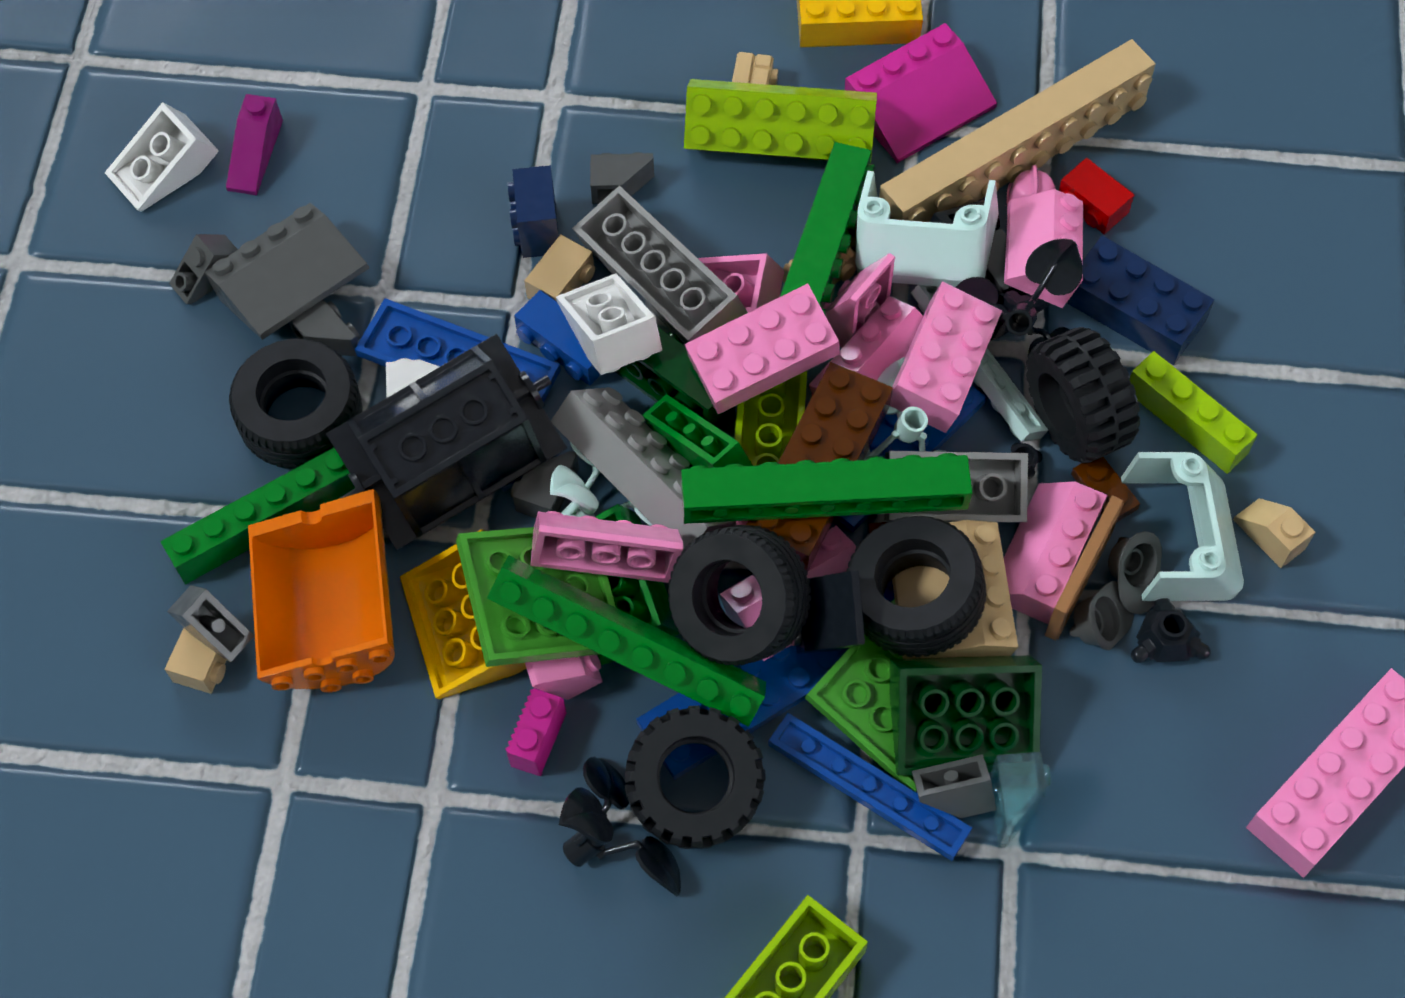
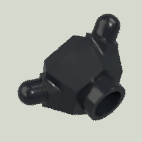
[1131,598,1211,663]

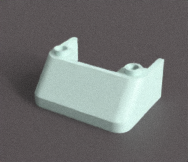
[855,171,999,287]
[1121,452,1244,601]

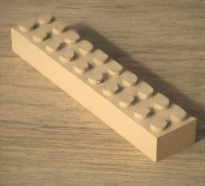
[879,39,1156,222]

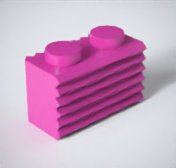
[505,688,567,776]

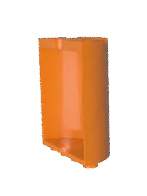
[248,489,395,693]

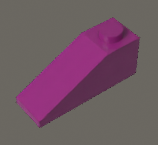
[226,94,283,196]

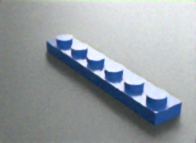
[768,713,972,861]

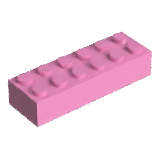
[1246,668,1405,878]

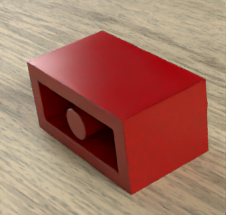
[1059,157,1134,235]

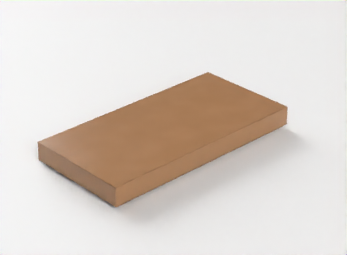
[1045,495,1124,641]

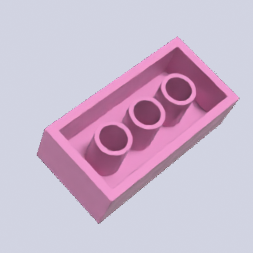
[890,281,1002,433]
[685,283,840,414]

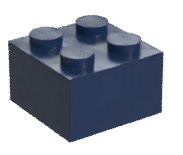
[507,165,559,258]

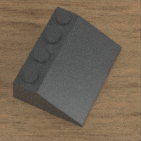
[204,203,369,340]

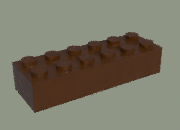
[746,362,893,572]

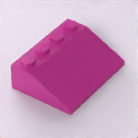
[845,23,997,163]

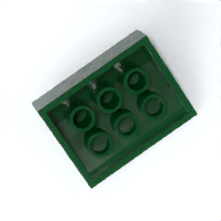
[890,655,1042,776]

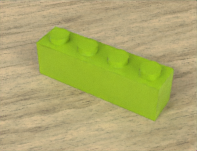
[1129,351,1258,474]

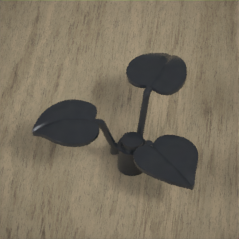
[955,239,1083,355]
[559,756,681,897]

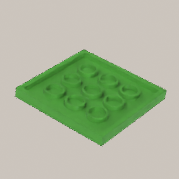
[456,527,616,667]
[805,598,917,792]

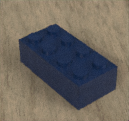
[1067,236,1215,365]

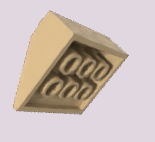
[892,520,1018,659]

